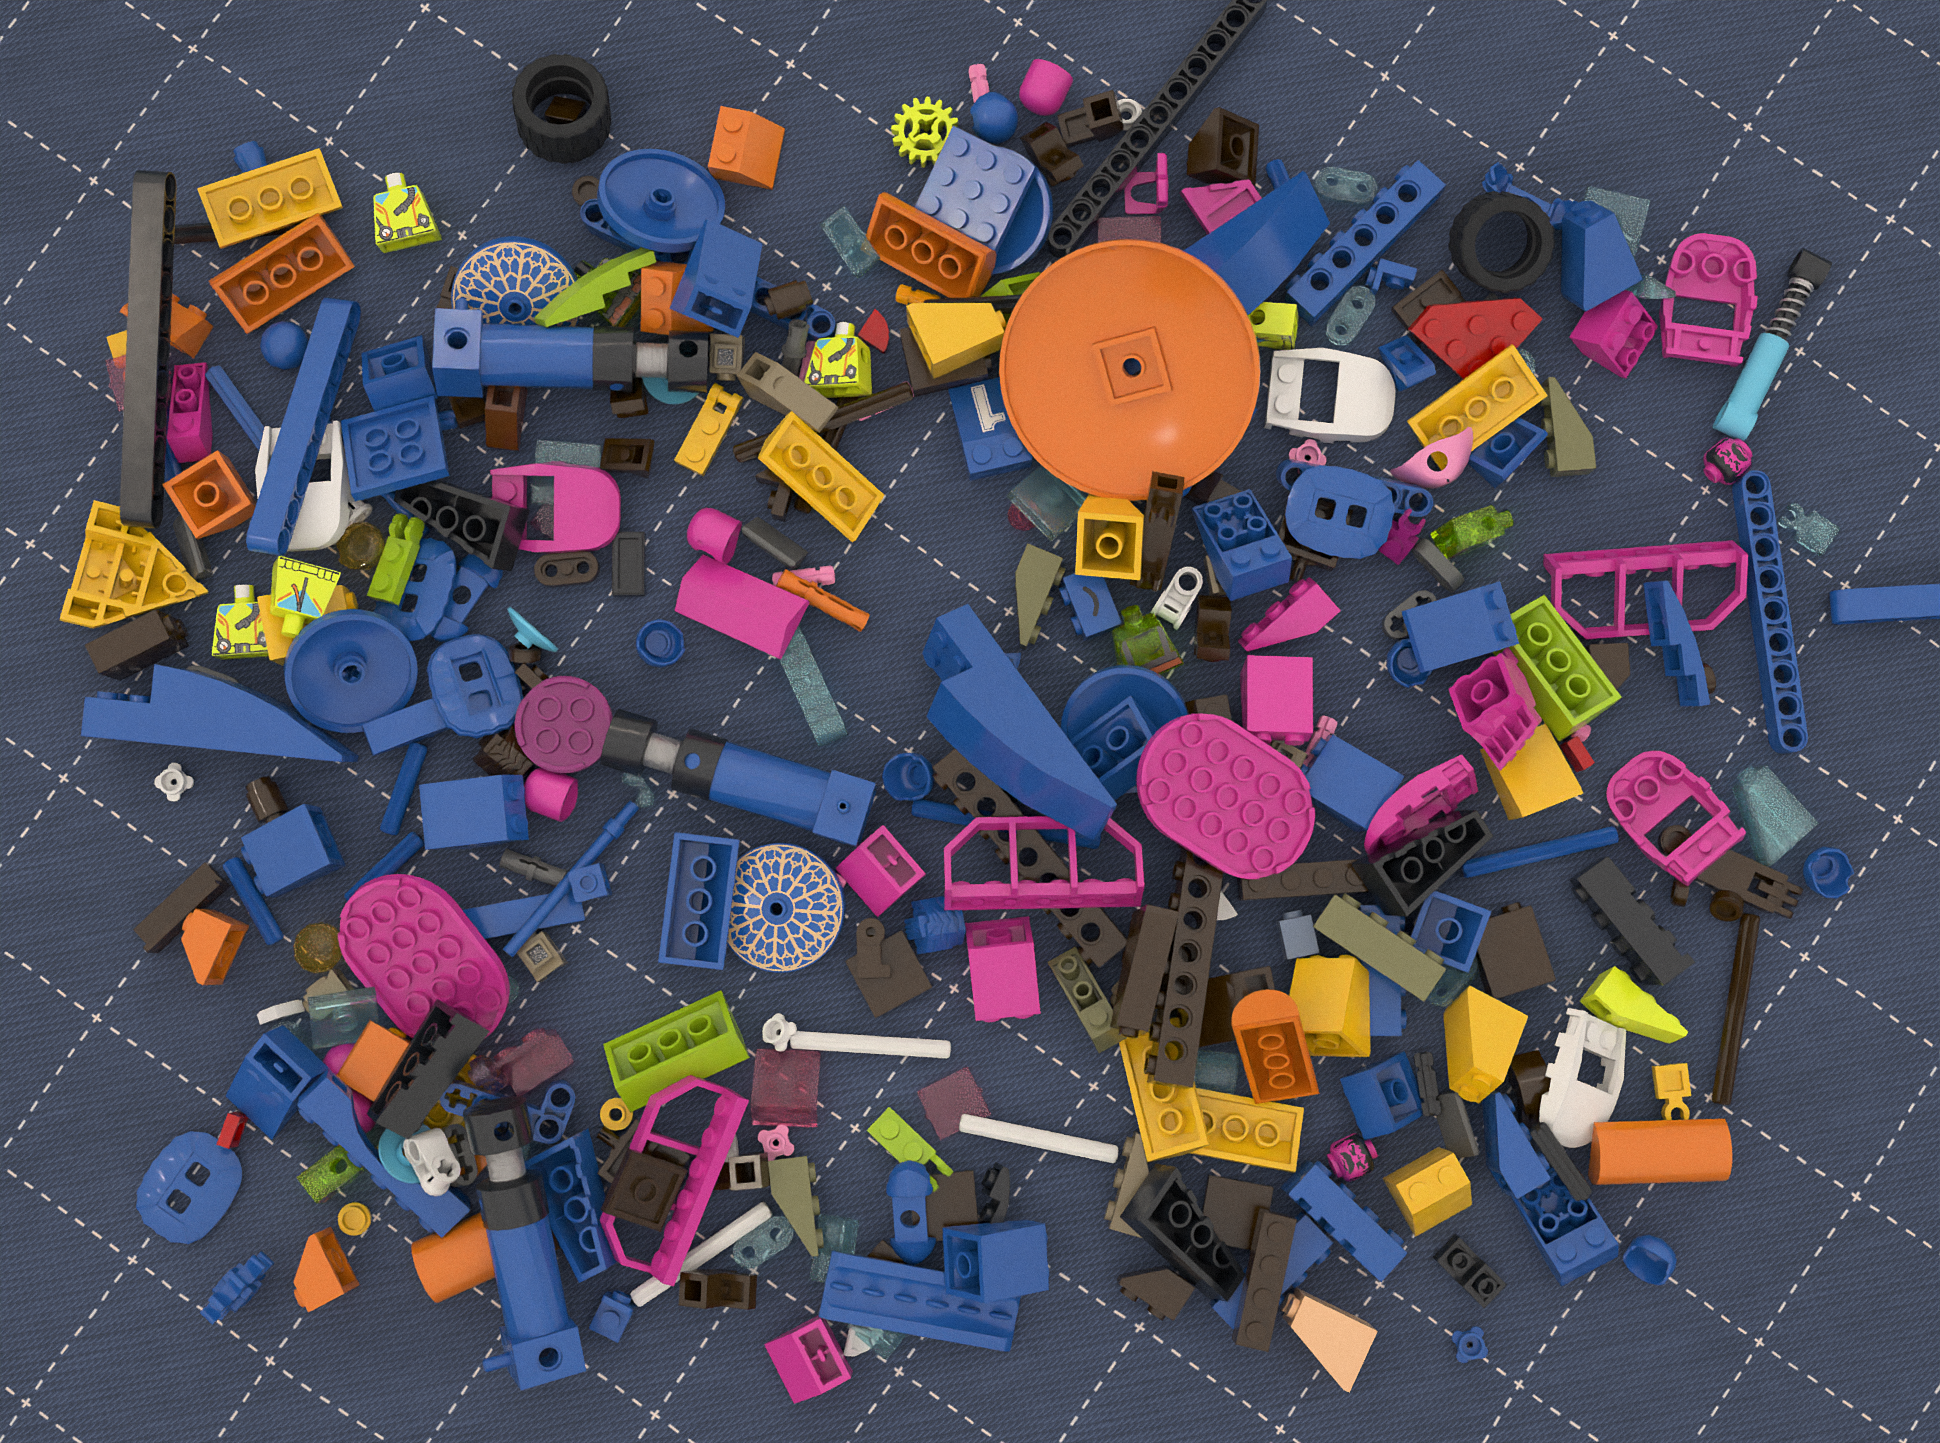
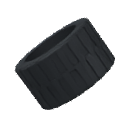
[512,54,611,164]
[1448,191,1556,293]

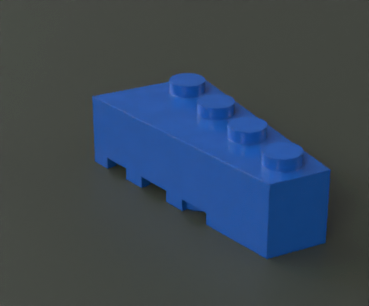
[524,1128,617,1283]
[1280,1159,1407,1282]

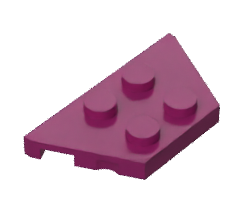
[1179,179,1262,235]

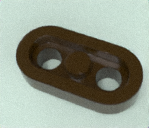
[534,551,600,587]

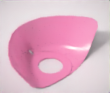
[1390,427,1473,489]

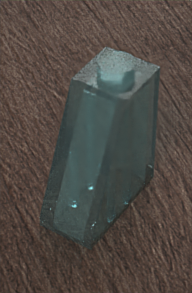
[1732,765,1818,866]

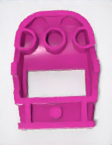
[1659,233,1758,367]
[490,461,621,554]
[1607,751,1746,887]
[1364,754,1478,855]

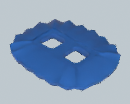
[1285,465,1395,559]
[373,538,456,641]
[427,634,524,739]
[136,1131,242,1244]

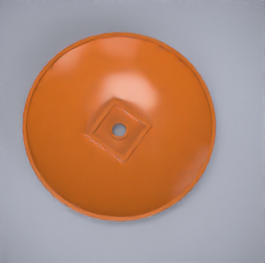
[999,239,1261,501]

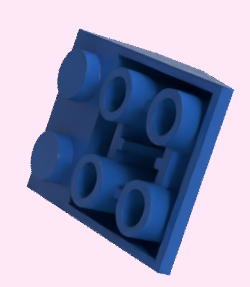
[669,218,762,338]
[1192,489,1292,601]
[226,1025,330,1140]
[1482,1091,1551,1199]
[1511,1168,1619,1286]

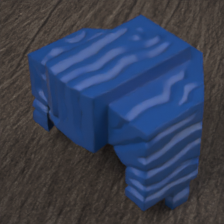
[904,896,966,955]

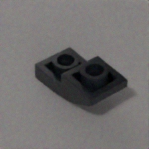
[979,1162,1010,1224]
[1433,1234,1507,1308]

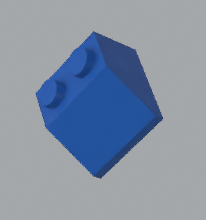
[361,335,438,412]
[1411,890,1492,973]
[1340,1051,1424,1140]

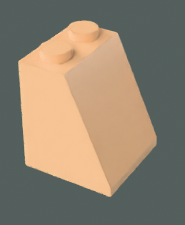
[1281,1287,1378,1393]

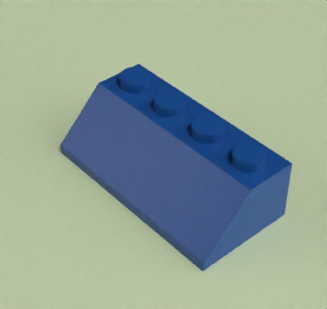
[1069,696,1158,801]
[658,832,740,970]

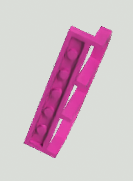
[1543,540,1748,639]
[944,816,1144,910]
[600,1075,749,1287]

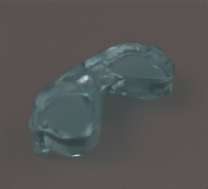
[622,773,655,808]

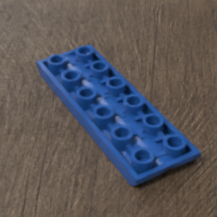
[818,1250,1021,1351]

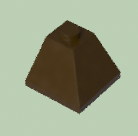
[1187,107,1259,186]

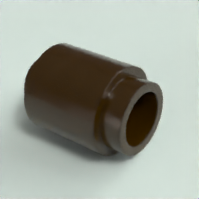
[764,280,813,320]
[245,776,289,824]

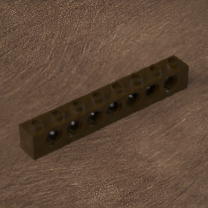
[932,749,1127,967]
[1144,843,1223,1089]

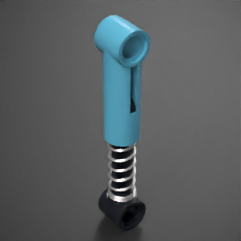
[1713,248,1832,441]

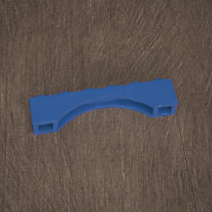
[297,1068,471,1237]

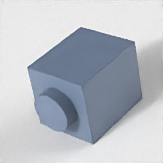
[1276,910,1319,959]

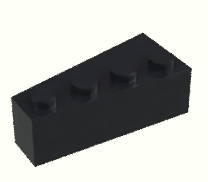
[394,479,530,572]
[1351,810,1493,916]
[1569,856,1695,985]
[367,999,490,1140]
[1120,1164,1245,1302]

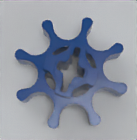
[200,1251,274,1325]

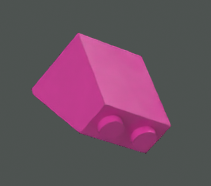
[1240,655,1313,746]
[965,916,1041,1022]

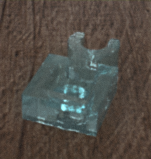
[1777,503,1841,556]

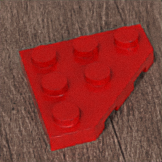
[1408,297,1542,380]

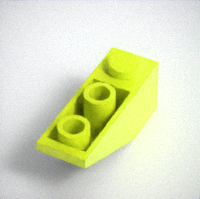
[1580,966,1688,1044]

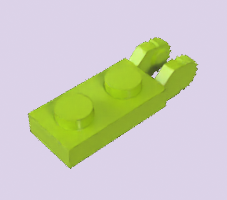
[367,513,425,606]
[867,1107,953,1192]

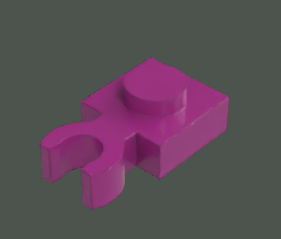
[1378,508,1426,565]

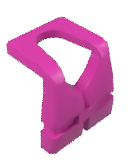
[1124,153,1168,215]

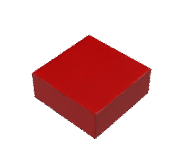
[1559,736,1595,772]
[216,1111,248,1149]

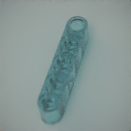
[779,625,849,748]

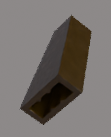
[1110,904,1179,1038]

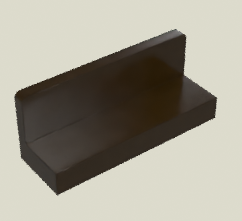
[133,862,230,953]

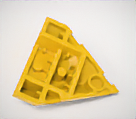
[60,500,209,629]

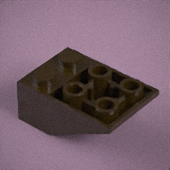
[1176,966,1275,1047]

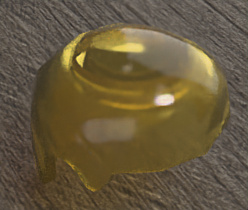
[336,522,385,571]
[293,921,342,974]

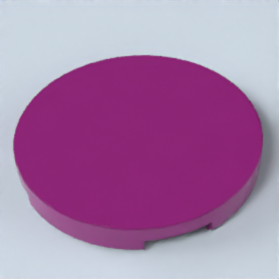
[515,676,613,774]

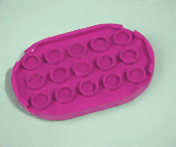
[1137,713,1315,879]
[338,874,510,1039]

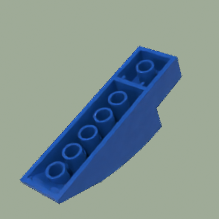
[1124,171,1330,375]
[922,604,1117,840]
[81,664,358,762]

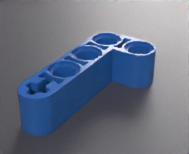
[440,1079,575,1144]

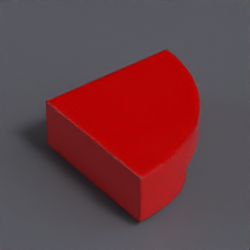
[858,309,889,354]

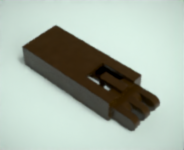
[1694,850,1804,919]

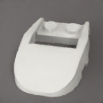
[1264,348,1395,444]
[255,421,351,552]
[1539,1008,1626,1148]

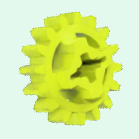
[891,96,958,168]

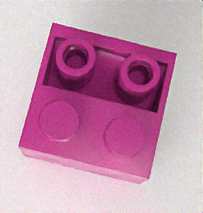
[1569,290,1658,379]
[835,825,926,917]
[764,1315,853,1404]

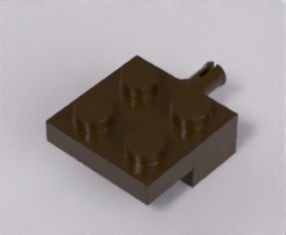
[1277,499,1353,583]
[596,1118,692,1184]

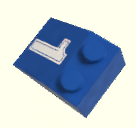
[948,377,1032,481]

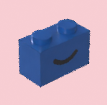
[1058,573,1122,641]

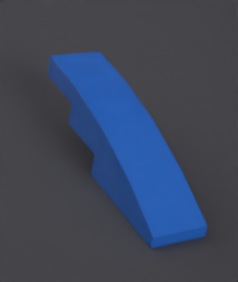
[1643,580,1710,706]
[362,691,493,756]
[463,890,585,940]

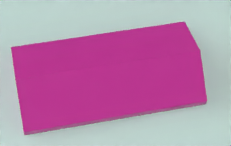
[675,554,810,660]

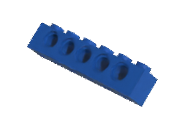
[1284,160,1446,327]

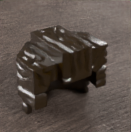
[473,725,533,776]

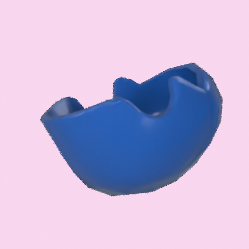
[970,92,1018,145]
[260,321,309,370]
[636,619,685,668]
[1386,638,1434,688]
[882,753,935,801]
[1803,847,1854,899]
[1623,1234,1677,1285]

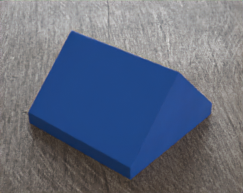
[1468,417,1548,488]

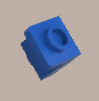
[1365,258,1417,297]
[568,863,612,903]
[589,1290,637,1343]

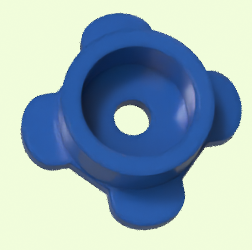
[1451,1326,1488,1363]

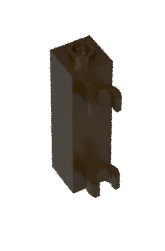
[1129,471,1184,592]

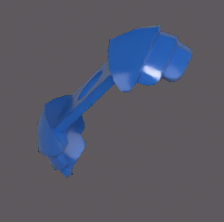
[1482,162,1579,230]
[430,554,503,642]
[886,1160,936,1265]

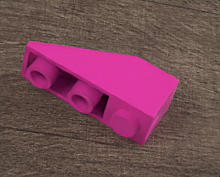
[167,362,213,463]
[1238,577,1341,652]

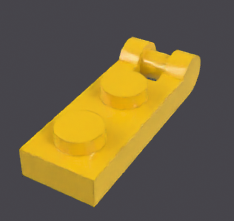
[674,383,744,477]

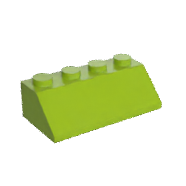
[1493,595,1622,741]
[603,990,750,1113]

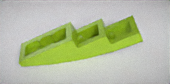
[534,247,657,327]

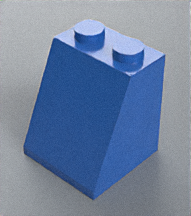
[1561,200,1643,312]
[1401,581,1519,673]
[1300,734,1405,832]
[419,775,529,850]
[241,804,346,898]
[942,1220,1049,1303]

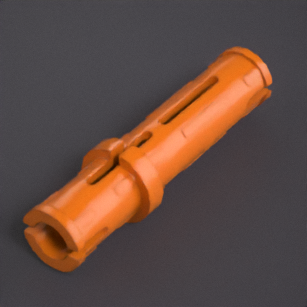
[776,569,870,632]

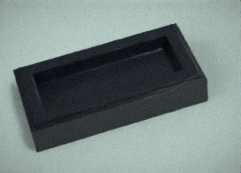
[612,532,646,597]

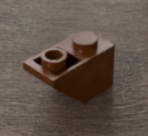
[485,385,528,451]

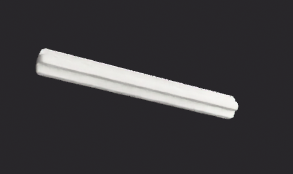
[790,1031,951,1058]
[959,1114,1119,1163]
[630,1202,772,1307]

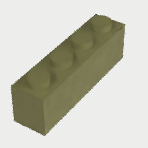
[1313,893,1446,1002]

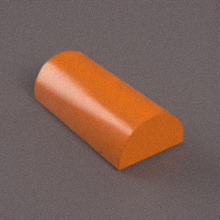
[861,192,997,298]
[209,213,355,334]
[1232,990,1320,1104]
[1588,1119,1732,1185]
[411,1212,560,1303]

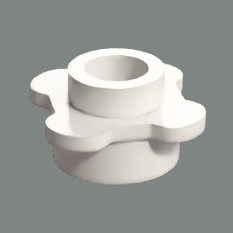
[154,763,194,801]
[762,1013,797,1052]

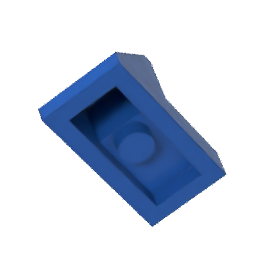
[1378,335,1436,391]

